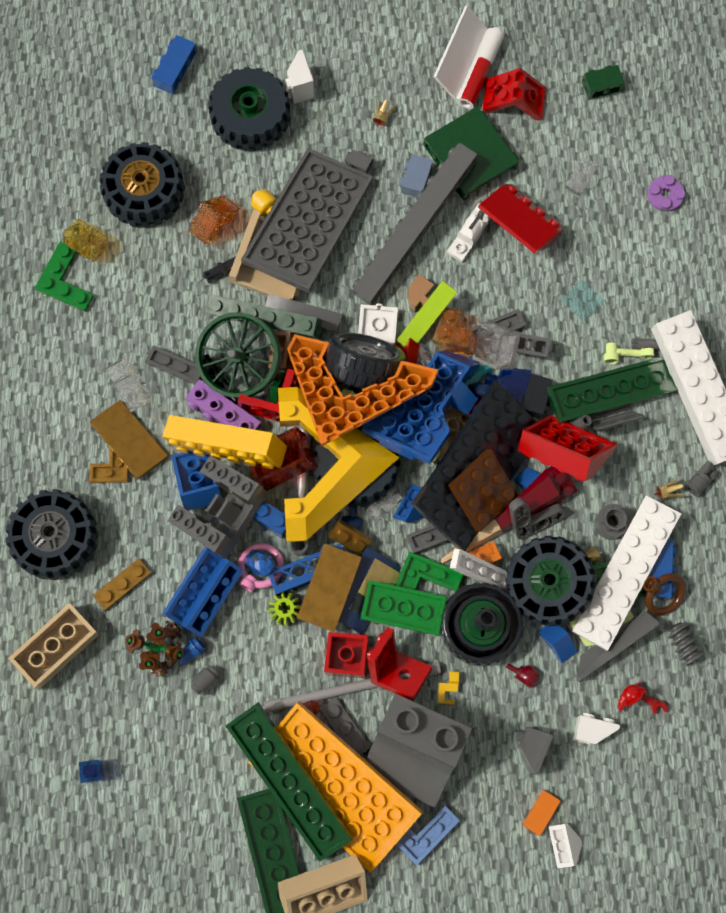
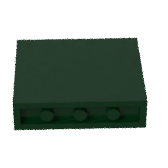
[423,106,519,201]

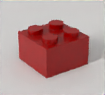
[324,632,370,679]

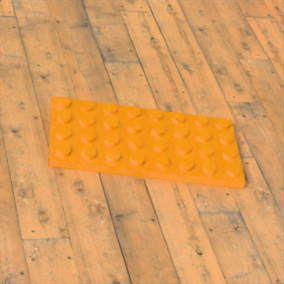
[248,701,423,873]

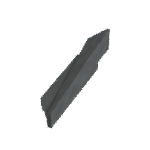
[577,610,660,682]

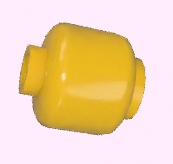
[251,190,277,217]

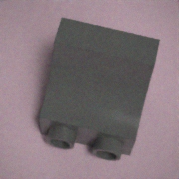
[366,694,472,808]

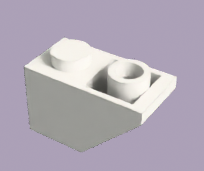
[573,713,620,745]

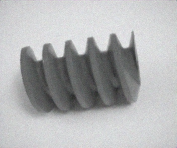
[664,622,704,666]

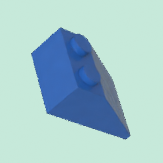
[171,451,222,511]

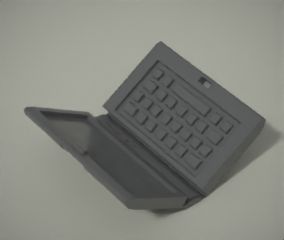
[589,405,644,431]

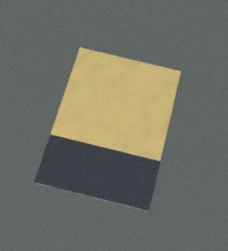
[350,558,400,625]

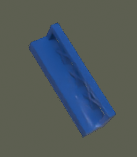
[268,543,344,596]

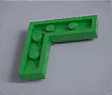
[34,241,94,312]
[396,552,463,592]

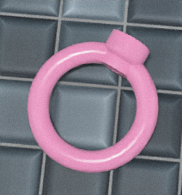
[238,543,285,593]

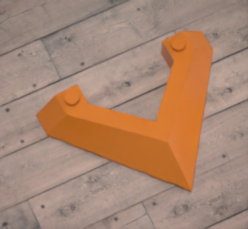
[287,334,438,447]

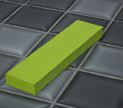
[397,280,458,346]

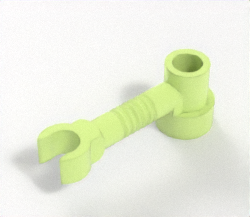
[604,342,654,364]

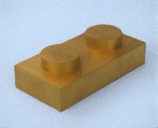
[328,519,372,555]

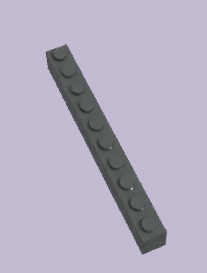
[352,143,477,305]

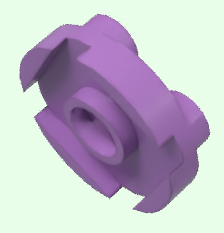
[648,175,685,211]

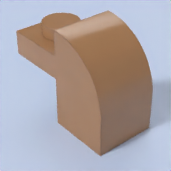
[408,274,434,313]

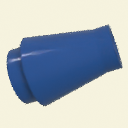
[178,637,206,666]

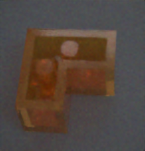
[189,195,240,244]
[432,307,478,357]

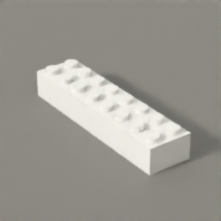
[651,310,726,466]

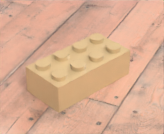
[8,603,100,690]

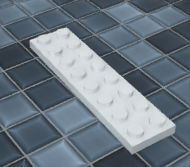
[572,496,681,651]

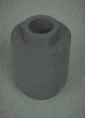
[191,665,220,695]

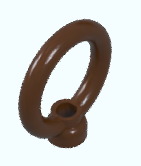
[643,573,686,616]

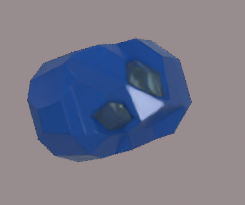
[245,550,276,576]

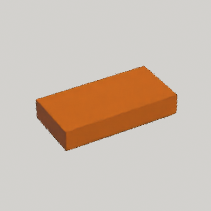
[522,790,561,836]

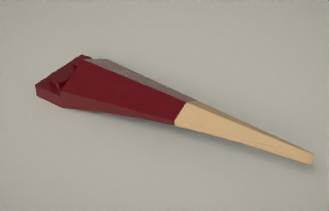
[441,466,578,564]

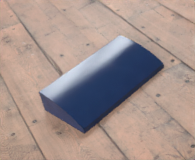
[338,547,400,635]

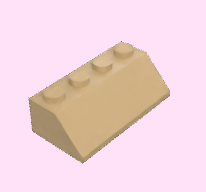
[278,855,368,913]

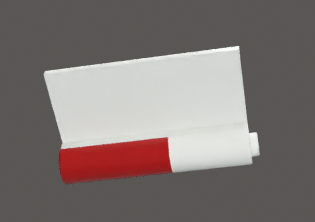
[434,5,504,109]

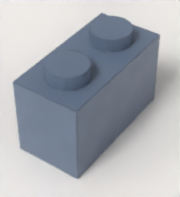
[399,154,433,198]

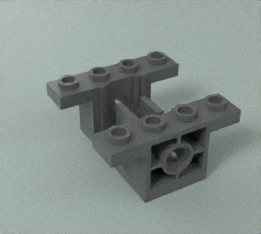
[167,455,269,559]

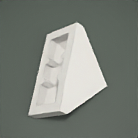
[549,824,582,868]

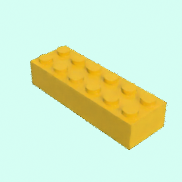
[162,415,287,469]

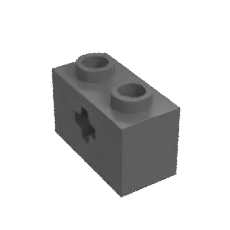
[510,332,551,357]

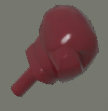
[506,664,540,688]

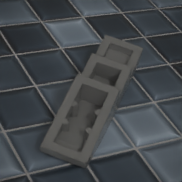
[265,294,342,332]

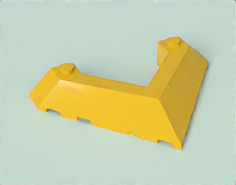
[278,387,399,542]

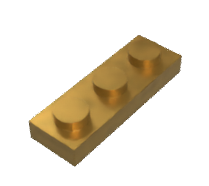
[92,558,152,611]

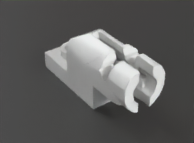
[447,203,491,263]

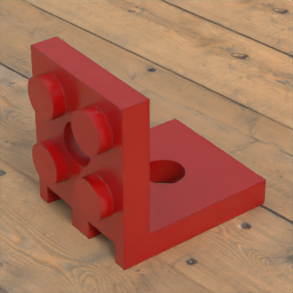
[482,68,546,120]
[238,369,299,422]
[367,627,432,702]

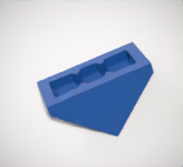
[393,485,424,523]

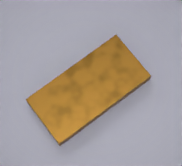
[89,400,168,480]
[297,544,362,632]

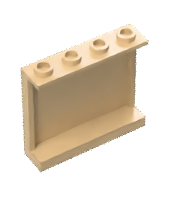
[228,210,300,300]

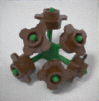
[125,620,184,677]

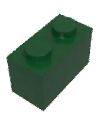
[582,65,625,100]

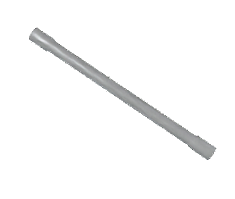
[263,662,441,713]

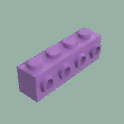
[186,379,262,430]

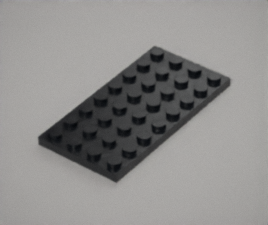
[411,381,537,551]

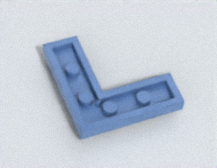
[396,806,460,866]

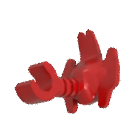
[617,682,668,714]

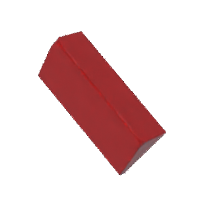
[403,338,419,364]

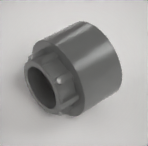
[594,504,631,540]

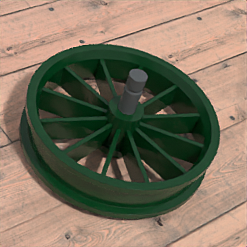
[195,312,282,398]

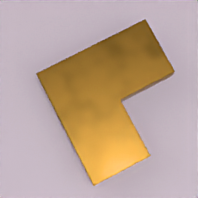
[89,447,129,483]

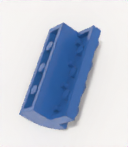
[162,547,244,638]

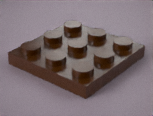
[448,449,518,532]

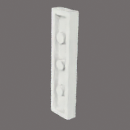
[450,549,508,592]

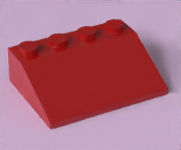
[478,184,564,254]
[518,415,618,481]

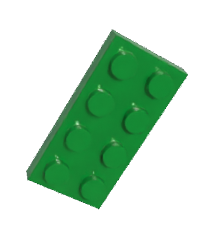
[360,580,446,636]

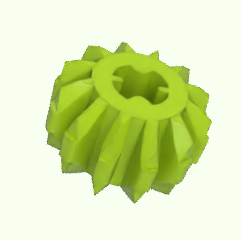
[268,592,301,626]

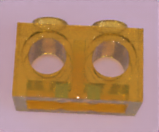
[63,218,108,262]

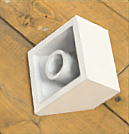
[285,50,314,104]

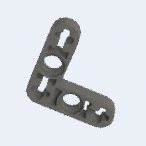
[509,497,567,539]

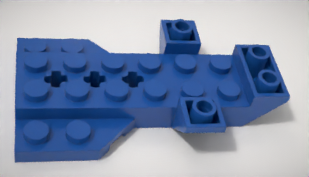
[362,349,480,464]

